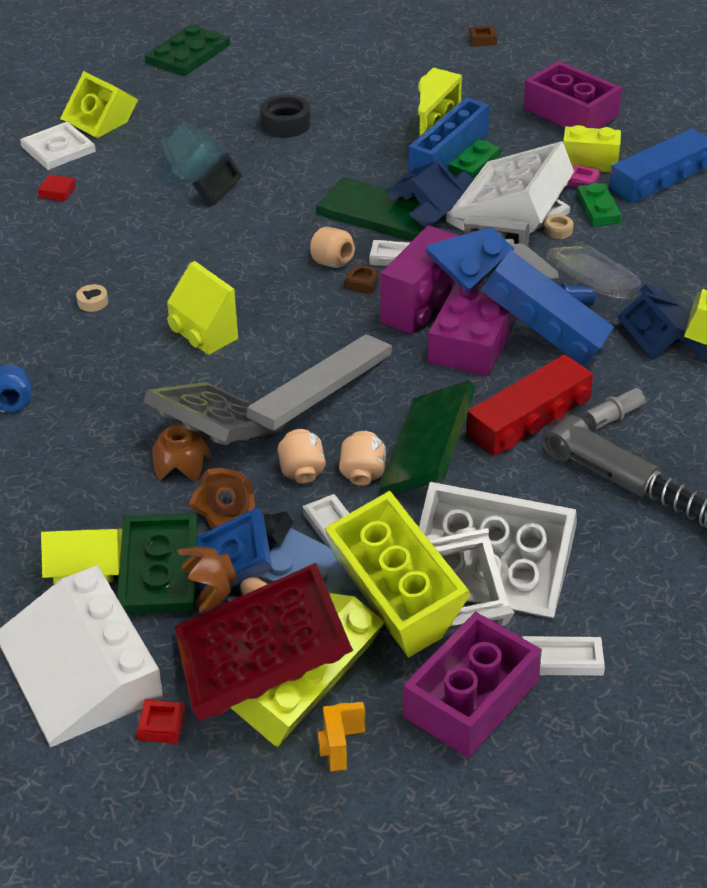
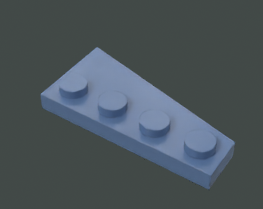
[257,528,378,616]

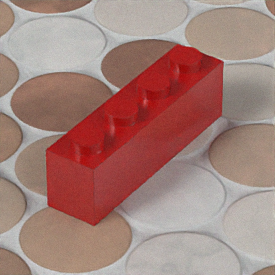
[466,354,593,456]

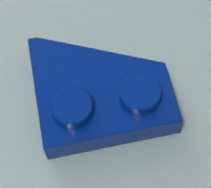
[425,227,514,294]

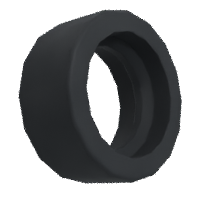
[260,94,311,138]

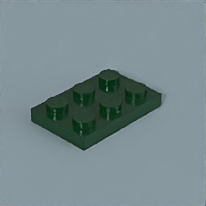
[145,25,230,77]
[117,513,198,614]

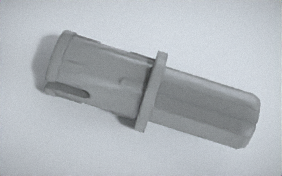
[583,388,646,432]

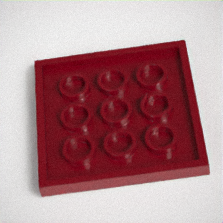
[174,562,353,721]

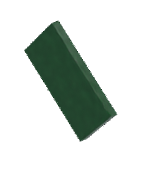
[316,177,437,241]
[379,380,476,495]

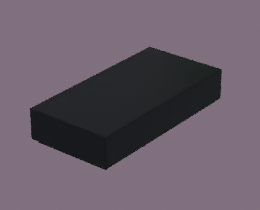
[192,153,242,206]

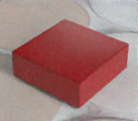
[38,174,76,201]
[136,700,186,743]

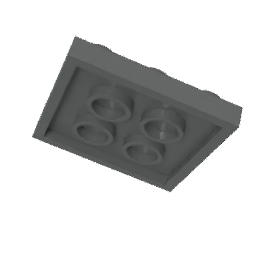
[143,382,285,445]

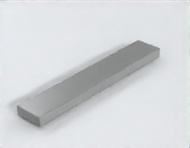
[246,334,392,431]

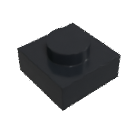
[264,511,294,549]

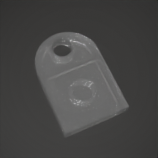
[545,245,642,299]

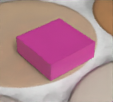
[565,165,601,189]

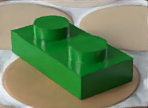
[448,139,501,179]
[577,183,622,227]

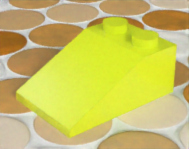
[418,68,462,136]

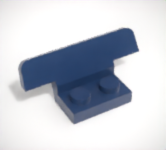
[386,160,474,227]
[616,284,707,362]

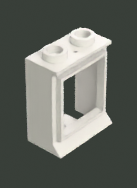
[426,527,514,641]

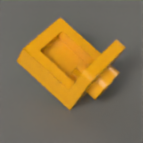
[317,702,365,771]

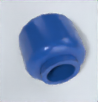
[0,365,32,413]

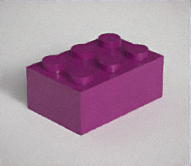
[523,61,622,129]
[380,225,458,334]
[428,282,517,376]
[402,611,542,758]

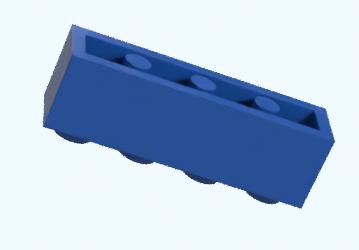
[408,97,490,172]
[609,129,707,203]
[480,250,614,367]

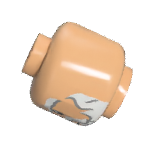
[310,226,355,268]
[277,429,326,484]
[339,431,386,485]

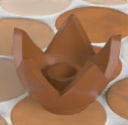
[151,424,213,482]
[189,468,255,529]
[177,547,237,614]

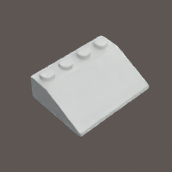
[450,141,574,229]
[419,482,577,619]
[0,565,163,747]

